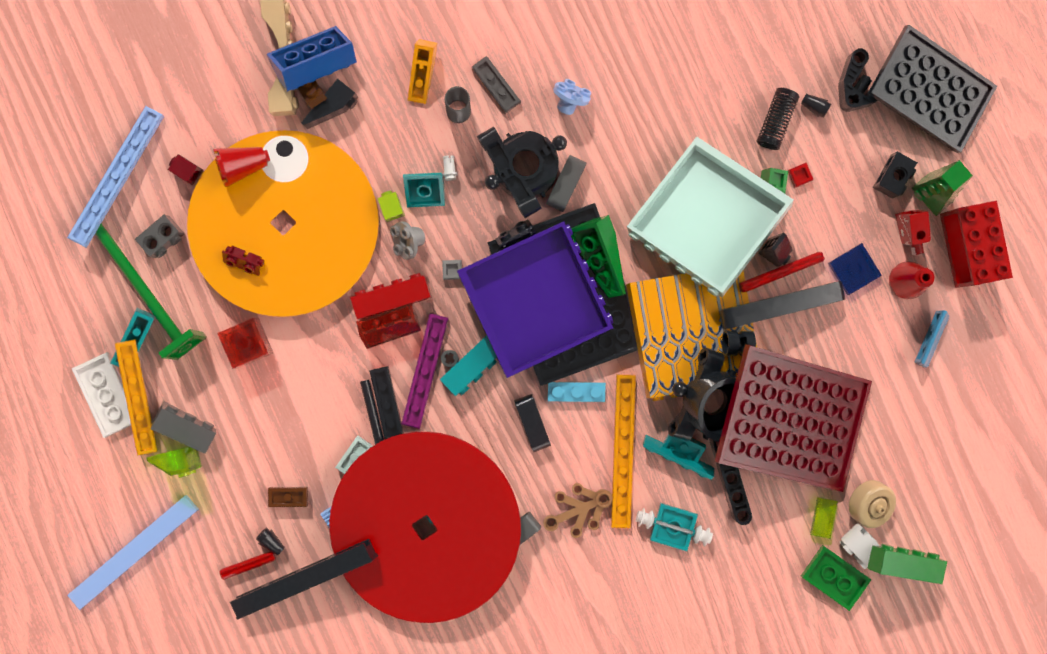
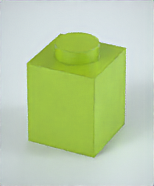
[377,191,405,222]

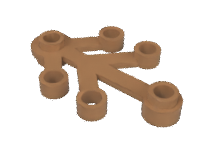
[543,483,612,538]

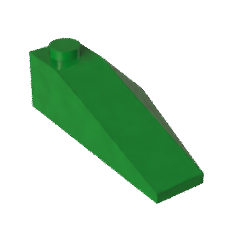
[571,215,626,298]

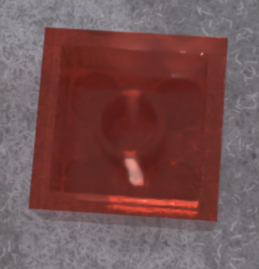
[217,318,274,369]

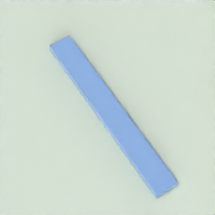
[67,106,164,248]
[67,495,199,610]

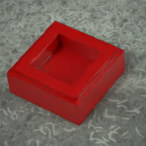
[788,163,814,188]

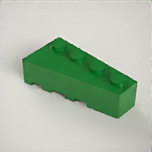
[912,160,973,216]
[867,544,948,584]

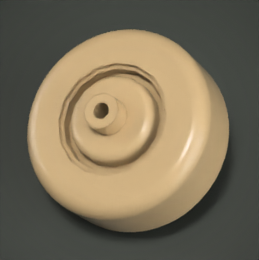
[849,480,896,528]

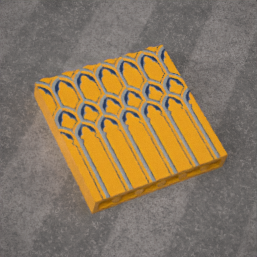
[626,271,757,401]

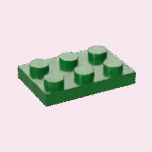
[801,545,871,611]

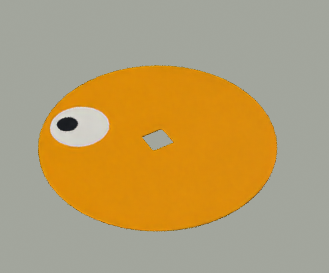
[187,130,379,317]

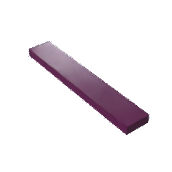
[401,313,449,429]

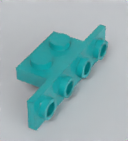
[643,434,715,480]

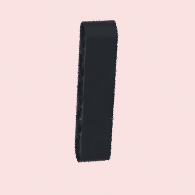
[709,439,752,525]

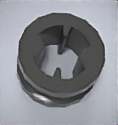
[441,350,459,367]

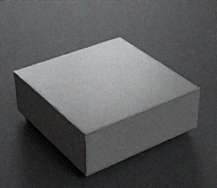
[442,260,462,280]

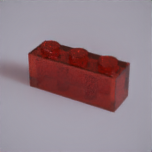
[356,303,421,349]

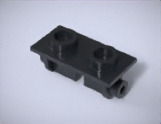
[495,219,536,250]

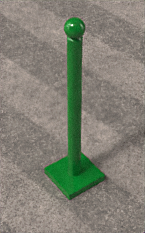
[95,224,207,360]

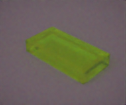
[810,497,838,539]

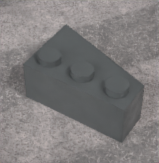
[151,400,216,453]

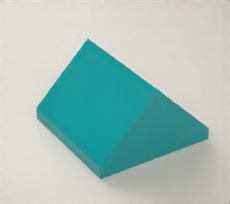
[403,172,445,208]

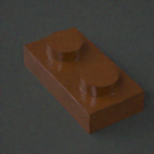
[298,80,327,109]
[268,487,308,507]

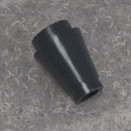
[801,93,831,118]
[256,527,285,555]

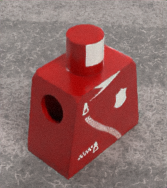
[895,210,931,255]

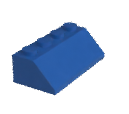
[266,26,357,92]

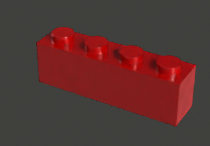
[350,273,432,320]

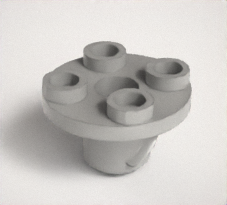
[390,221,426,260]

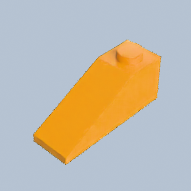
[407,39,438,104]

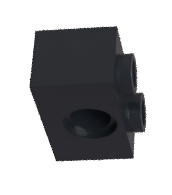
[873,151,918,199]

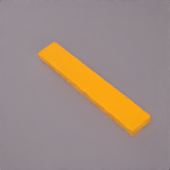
[115,340,158,456]

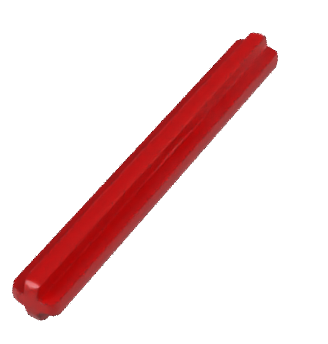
[739,252,825,293]

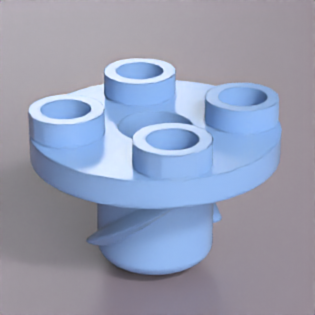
[553,79,591,115]

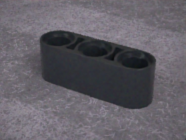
[514,394,551,452]

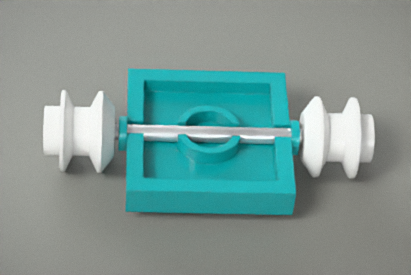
[635,502,713,551]

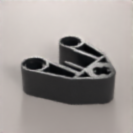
[838,48,878,112]

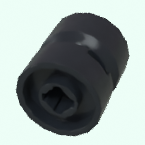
[722,331,756,356]

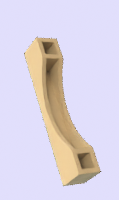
[260,0,299,117]

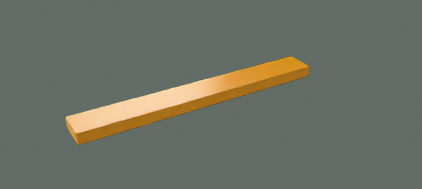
[611,374,636,529]

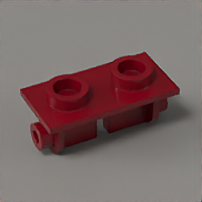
[222,245,265,276]

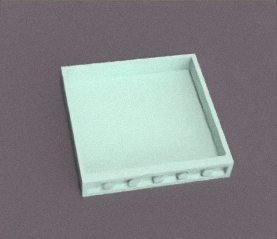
[627,137,794,297]

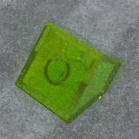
[146,447,202,478]

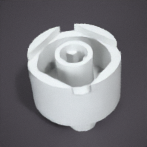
[840,523,880,569]

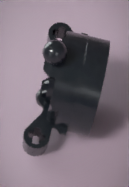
[477,126,567,218]
[668,348,737,442]

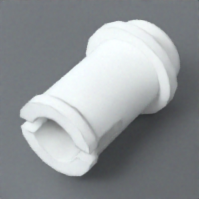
[443,155,458,181]

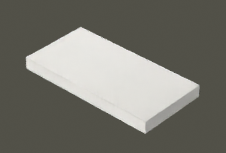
[72,352,131,438]

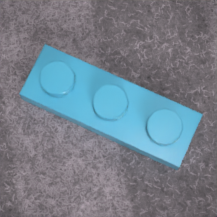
[548,382,606,402]

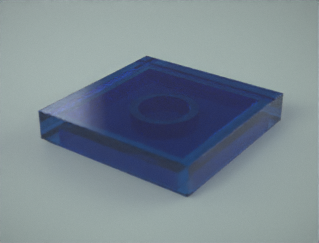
[828,243,882,295]

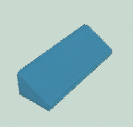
[914,310,949,368]

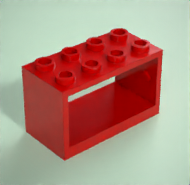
[940,200,1013,288]

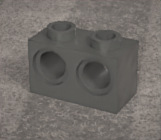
[135,214,185,258]

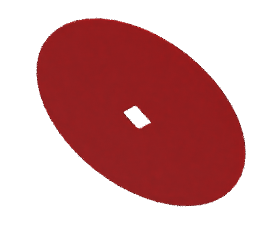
[329,432,521,623]

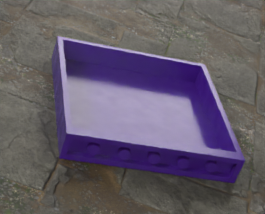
[457,222,614,378]

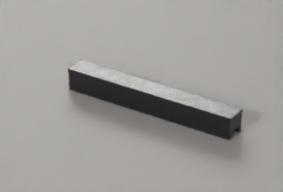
[230,539,378,620]

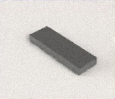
[472,56,521,113]

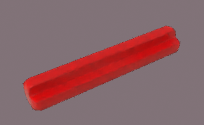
[219,552,276,580]

